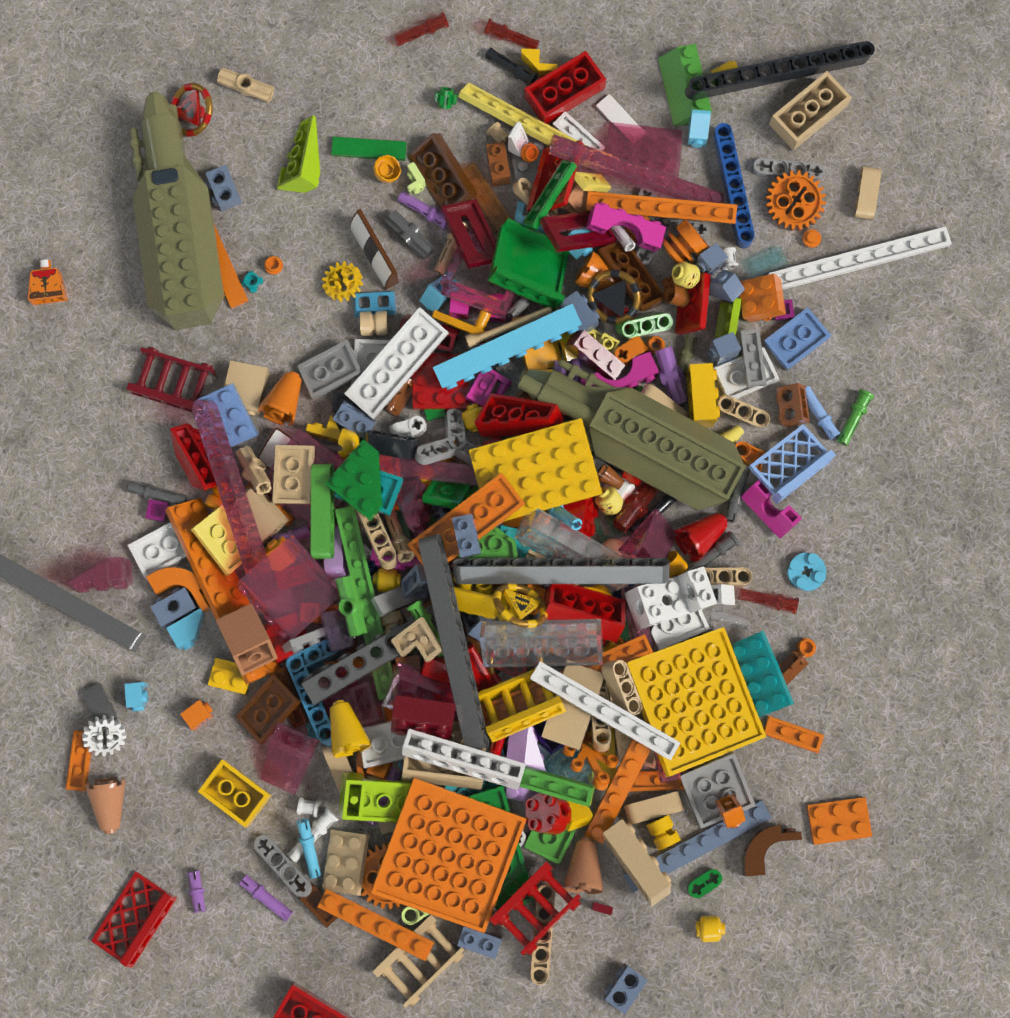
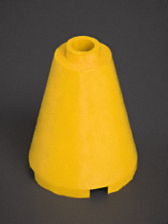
[330,700,371,758]

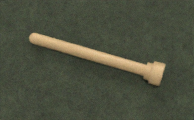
[465,307,552,350]

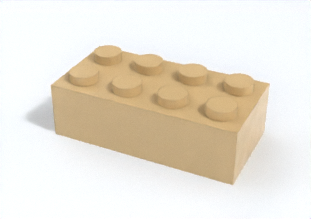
[769,71,852,151]
[603,819,672,907]

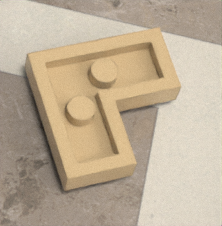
[391,617,443,662]

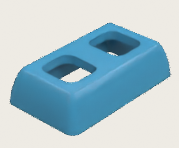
[353,291,396,317]

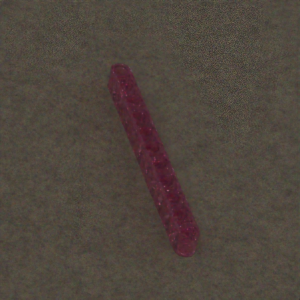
[192,400,278,602]

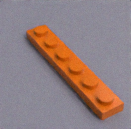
[584,739,651,844]
[318,889,435,961]

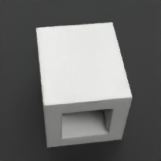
[711,584,735,606]

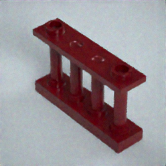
[126,347,216,415]

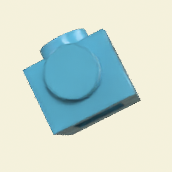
[124,682,148,712]

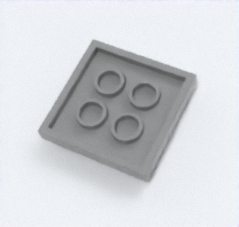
[679,751,756,829]

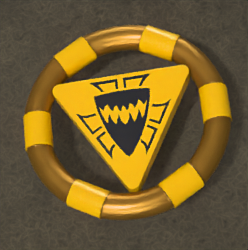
[493,583,548,628]

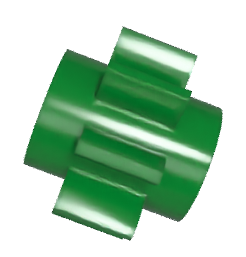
[434,87,457,109]

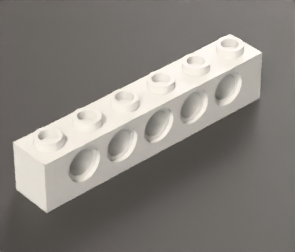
[402,729,526,790]

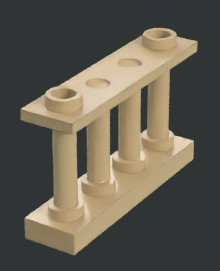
[372,915,465,1008]

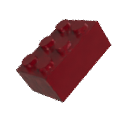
[391,695,456,740]

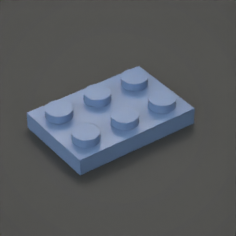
[763,307,832,371]
[198,383,258,451]

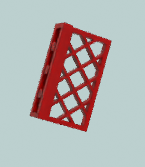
[526,140,583,212]
[91,871,177,967]

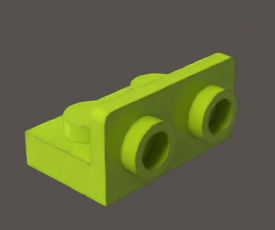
[714,298,742,338]

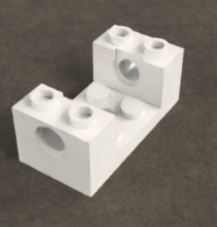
[624,567,717,630]

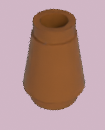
[597,464,625,490]

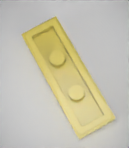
[574,172,611,192]

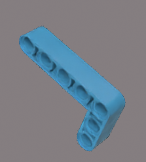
[286,638,343,746]

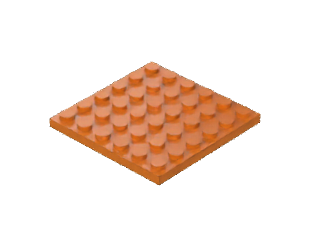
[371,777,527,933]

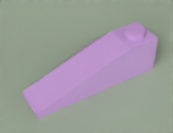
[504,726,548,801]

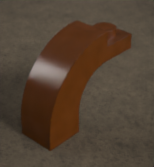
[742,825,802,876]

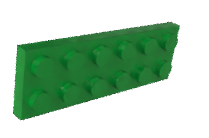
[466,785,535,912]

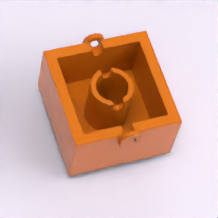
[740,273,786,322]

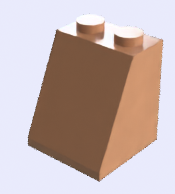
[216,603,278,676]

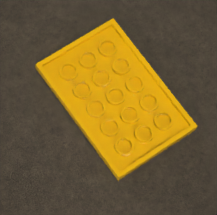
[469,418,603,522]

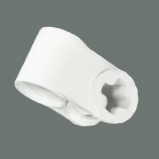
[389,416,427,437]

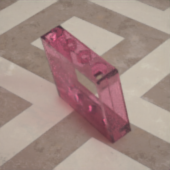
[440,230,516,318]

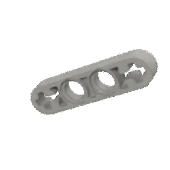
[752,158,825,182]
[254,835,312,897]

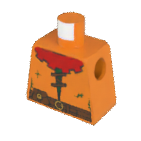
[28,259,68,305]

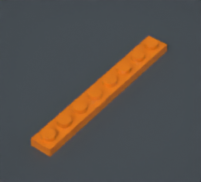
[586,191,737,224]

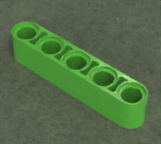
[311,463,335,559]

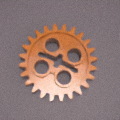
[765,170,826,231]
[361,843,401,909]

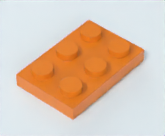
[806,797,872,845]

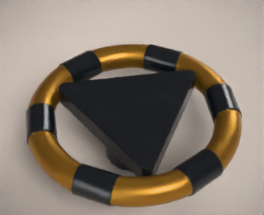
[588,269,641,324]

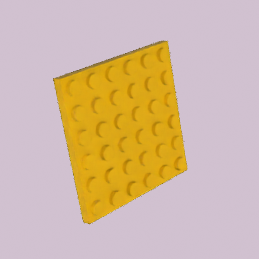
[626,627,766,777]

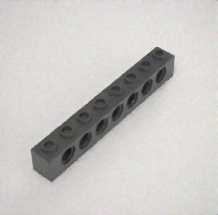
[302,604,439,705]

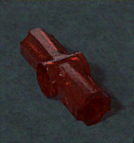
[613,482,658,532]

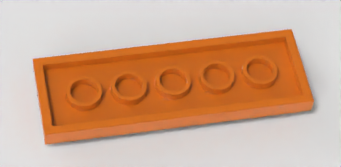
[407,472,526,565]

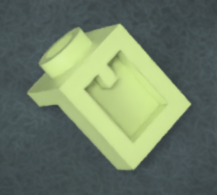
[407,162,426,195]

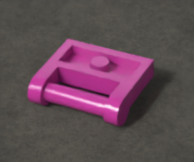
[465,370,512,407]

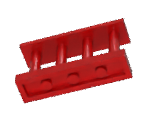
[489,861,581,956]

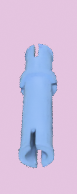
[805,386,840,440]

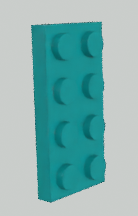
[731,631,794,717]

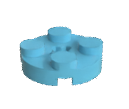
[787,553,826,591]

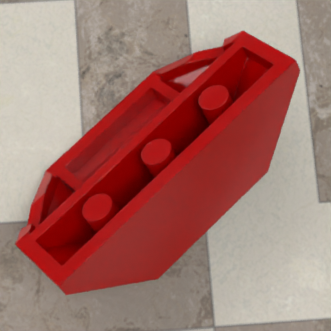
[170,423,229,491]

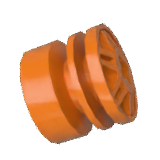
[662,219,710,264]

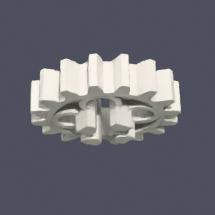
[82,715,127,756]

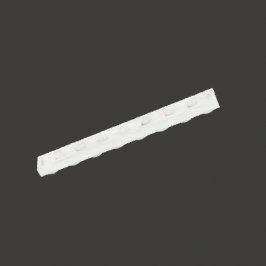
[530,661,680,761]

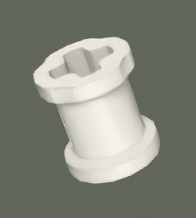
[722,247,739,270]
[297,797,320,818]

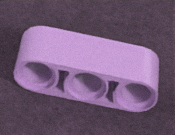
[324,524,349,579]

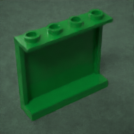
[488,218,571,310]

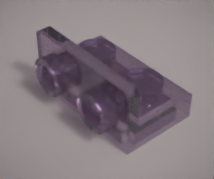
[320,609,356,652]

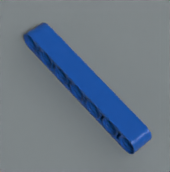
[713,123,755,248]

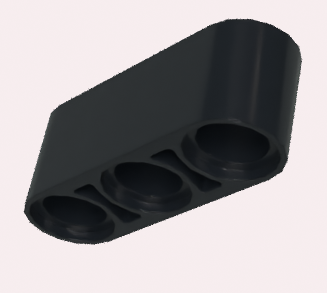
[365,430,419,459]

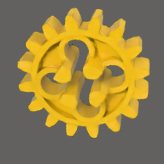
[322,261,363,302]

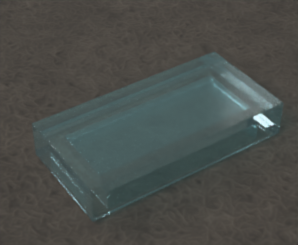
[746,246,788,278]

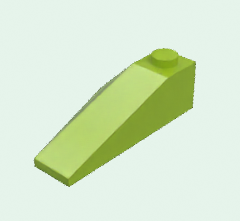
[276,115,320,193]

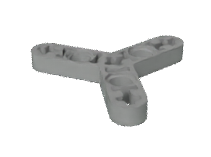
[636,187,709,267]
[415,409,477,466]

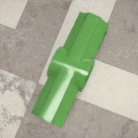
[336,576,367,637]

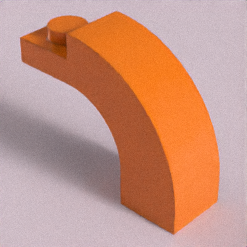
[146,567,211,613]

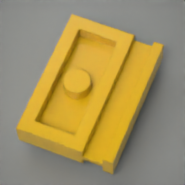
[208,658,249,695]

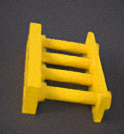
[478,664,567,742]

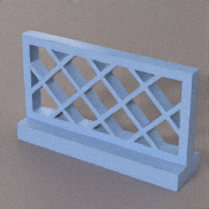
[748,424,836,504]

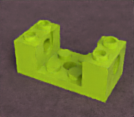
[338,772,412,823]

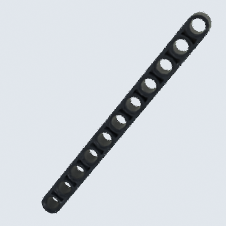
[685,41,875,100]

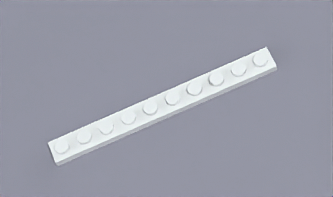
[768,227,952,290]

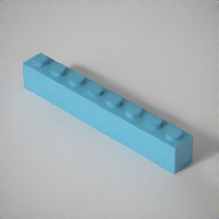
[433,303,582,390]

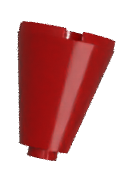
[674,513,728,562]

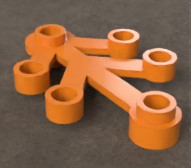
[563,731,619,790]

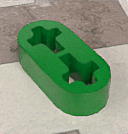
[687,869,722,898]

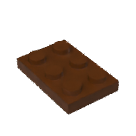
[235,674,301,744]

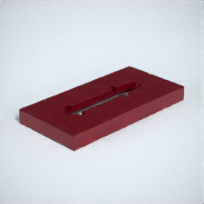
[441,199,497,269]
[540,211,617,252]

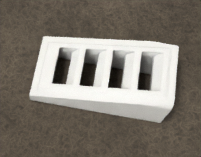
[508,122,529,157]

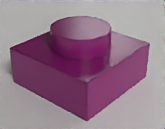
[774,299,794,321]
[145,499,169,523]

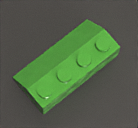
[658,43,712,126]

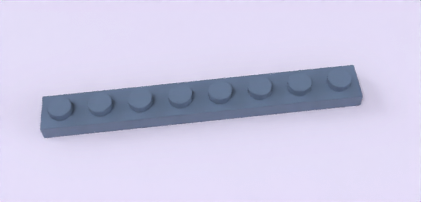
[623,800,771,893]

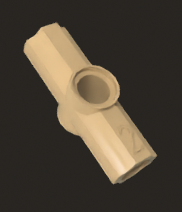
[217,67,275,103]
[236,446,272,495]

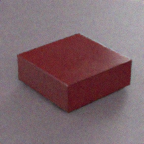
[591,902,613,915]

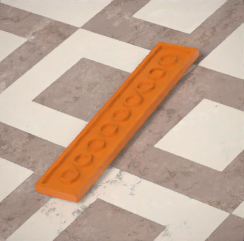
[165,498,281,684]

